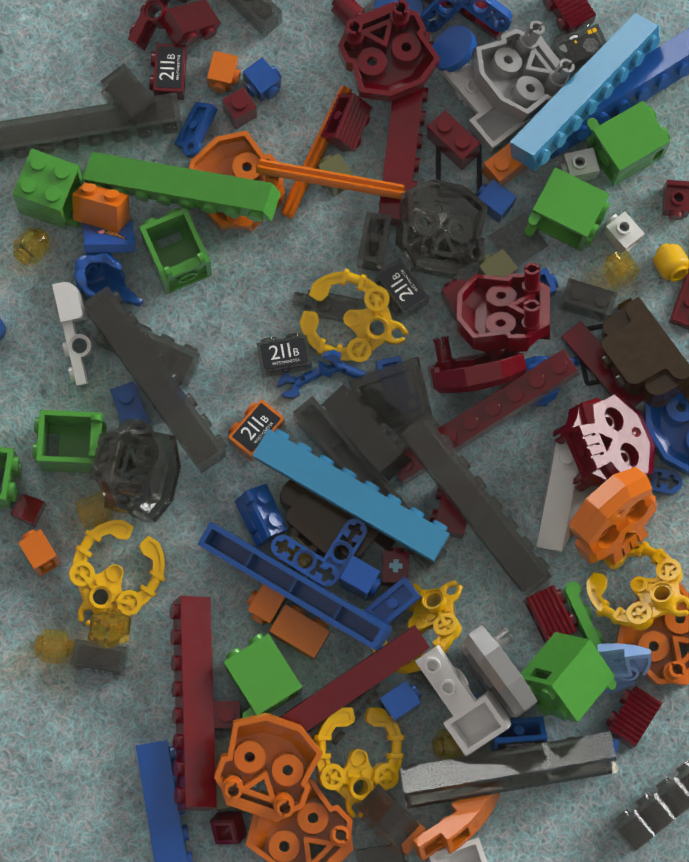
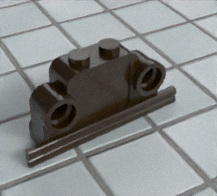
[599,297,689,408]
[280,479,396,560]

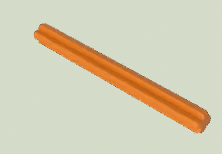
[281,86,352,219]
[256,159,404,199]

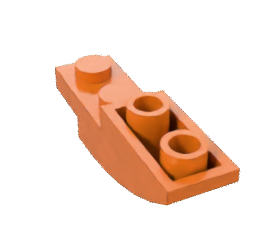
[413,776,500,861]

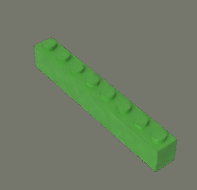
[83,152,281,222]

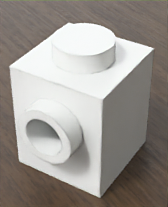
[559,148,600,181]
[603,212,645,256]

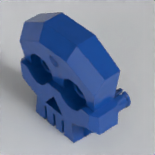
[643,393,689,476]

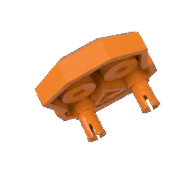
[189,130,285,232]
[569,467,657,565]
[615,583,689,686]
[214,713,323,822]
[245,779,353,862]

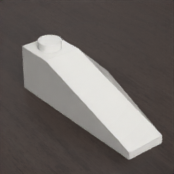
[536,443,597,552]

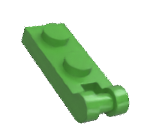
[563,581,604,651]

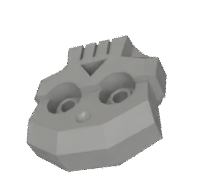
[471,21,575,122]
[461,625,538,719]

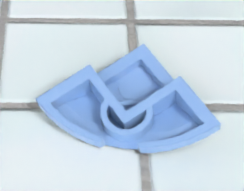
[597,643,652,694]

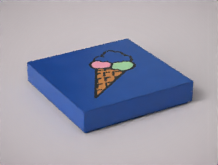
[82,220,136,253]

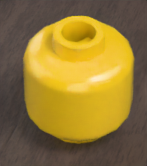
[653,243,689,282]

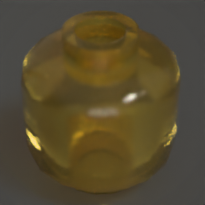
[13,227,50,265]
[34,629,74,664]
[432,728,468,763]

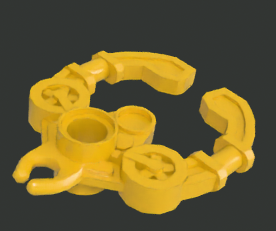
[300,268,408,362]
[68,520,166,627]
[587,541,689,631]
[368,580,463,674]
[313,707,405,818]

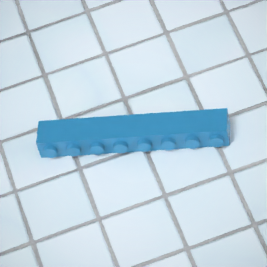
[510,13,660,171]
[253,428,450,563]

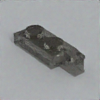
[292,290,364,323]

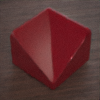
[10,494,47,527]
[210,811,247,845]

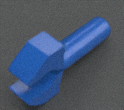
[318,350,366,381]
[277,367,323,399]

